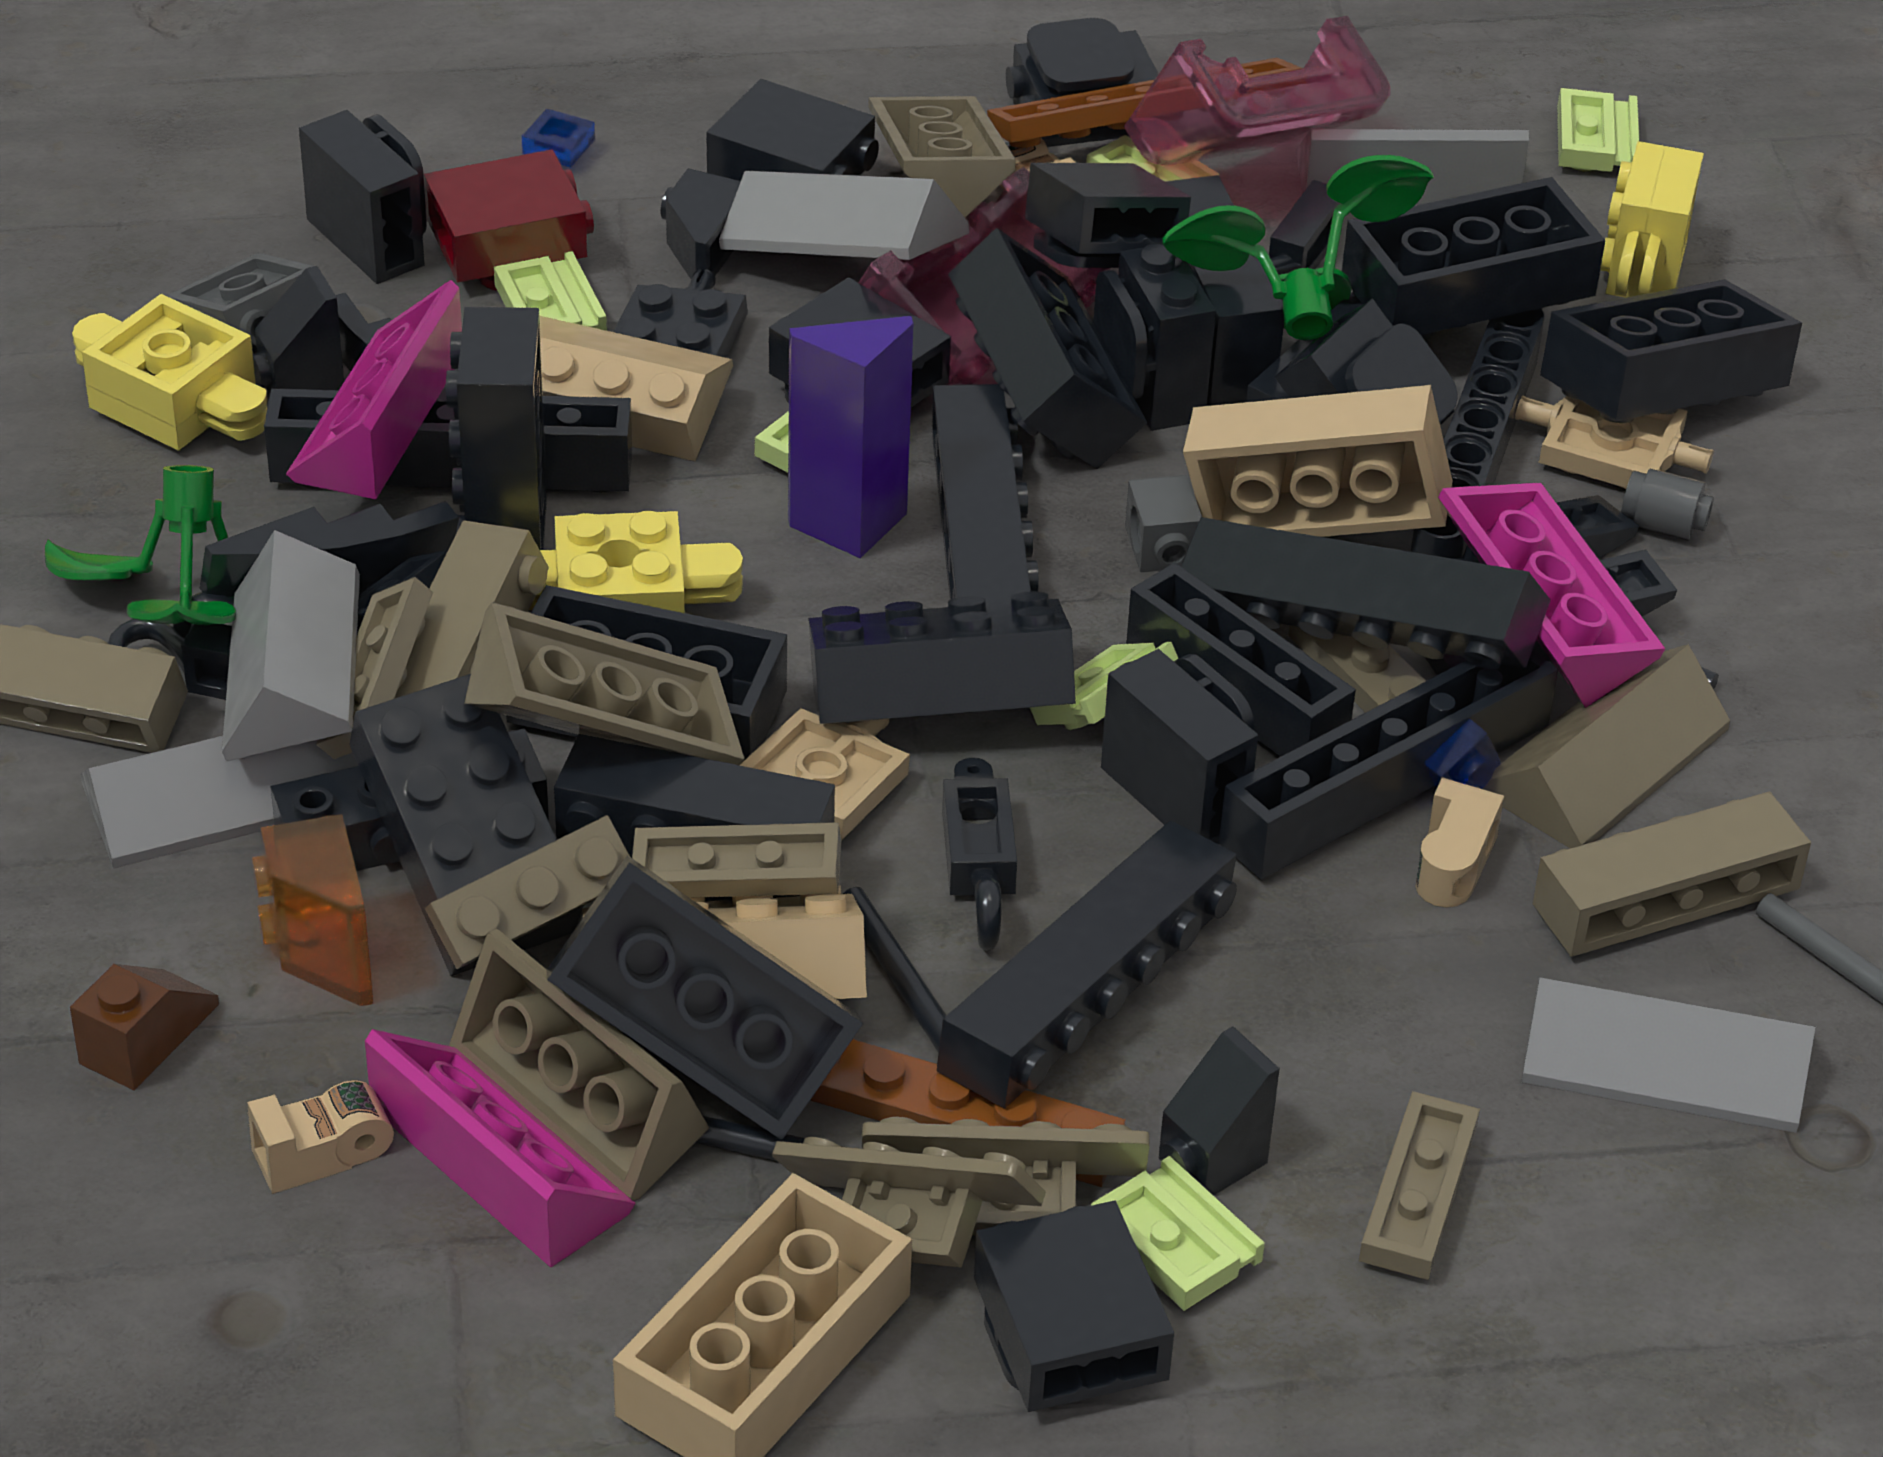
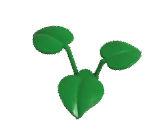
[1162,155,1434,340]
[45,465,236,625]

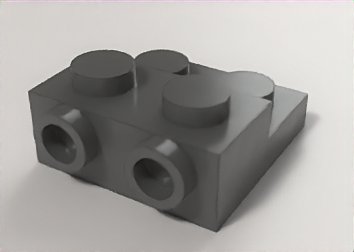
[166,253,313,353]

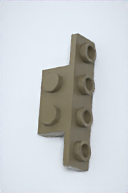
[862,1117,1150,1235]
[772,1137,1046,1268]

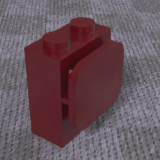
[424,149,594,291]

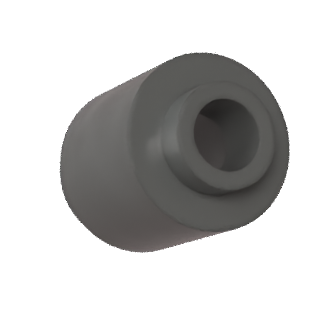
[1621,468,1714,540]

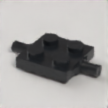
[613,269,748,358]

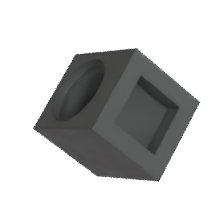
[1125,475,1202,572]

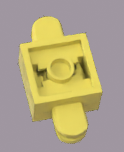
[1601,141,1704,298]
[72,294,268,451]
[529,511,743,613]

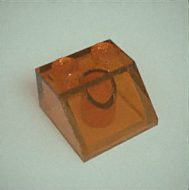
[251,814,374,1006]

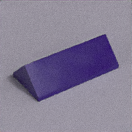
[788,316,914,558]

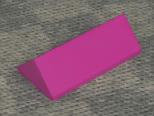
[286,280,462,499]
[1438,483,1666,708]
[365,1029,636,1268]

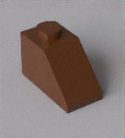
[70,964,219,1091]

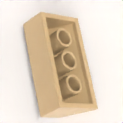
[540,316,733,461]

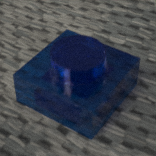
[522,108,595,168]
[1424,719,1501,789]

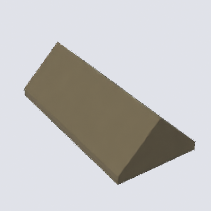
[868,96,1016,217]
[464,602,744,765]
[1477,644,1730,849]
[449,929,709,1200]

